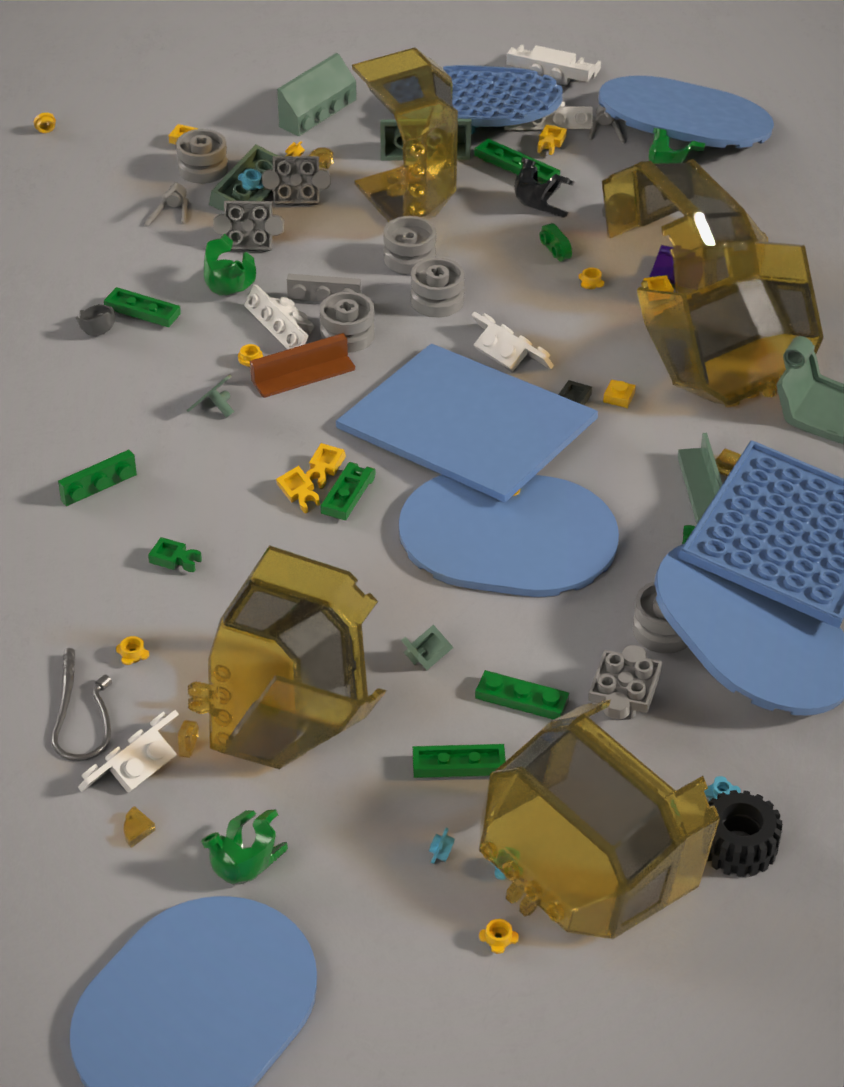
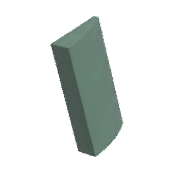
[209,144,278,211]

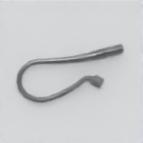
[52,648,112,761]

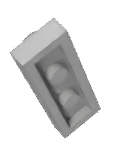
[287,274,361,302]

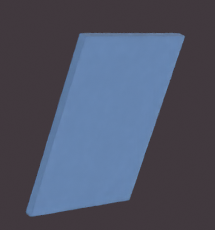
[336,343,598,502]
[678,440,844,628]

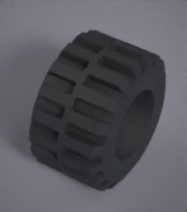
[698,790,783,877]

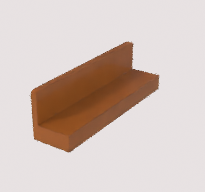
[250,333,355,398]

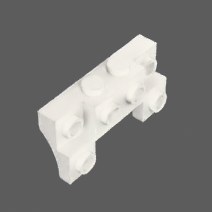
[506,45,601,85]

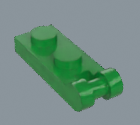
[321,462,376,521]

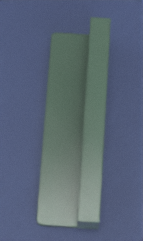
[678,433,722,524]

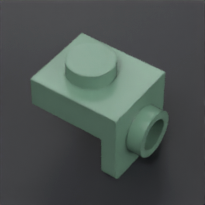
[401,624,453,670]

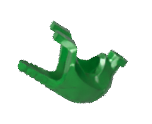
[648,128,706,183]
[204,234,256,295]
[201,809,288,885]

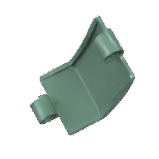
[777,336,844,444]

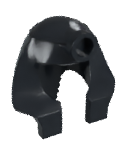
[514,157,575,217]

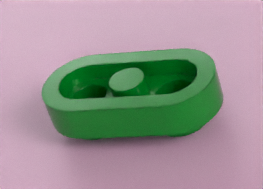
[539,223,572,262]

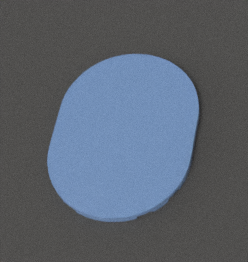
[389,65,563,127]
[598,76,774,148]
[399,475,619,597]
[654,544,844,716]
[70,896,317,1087]

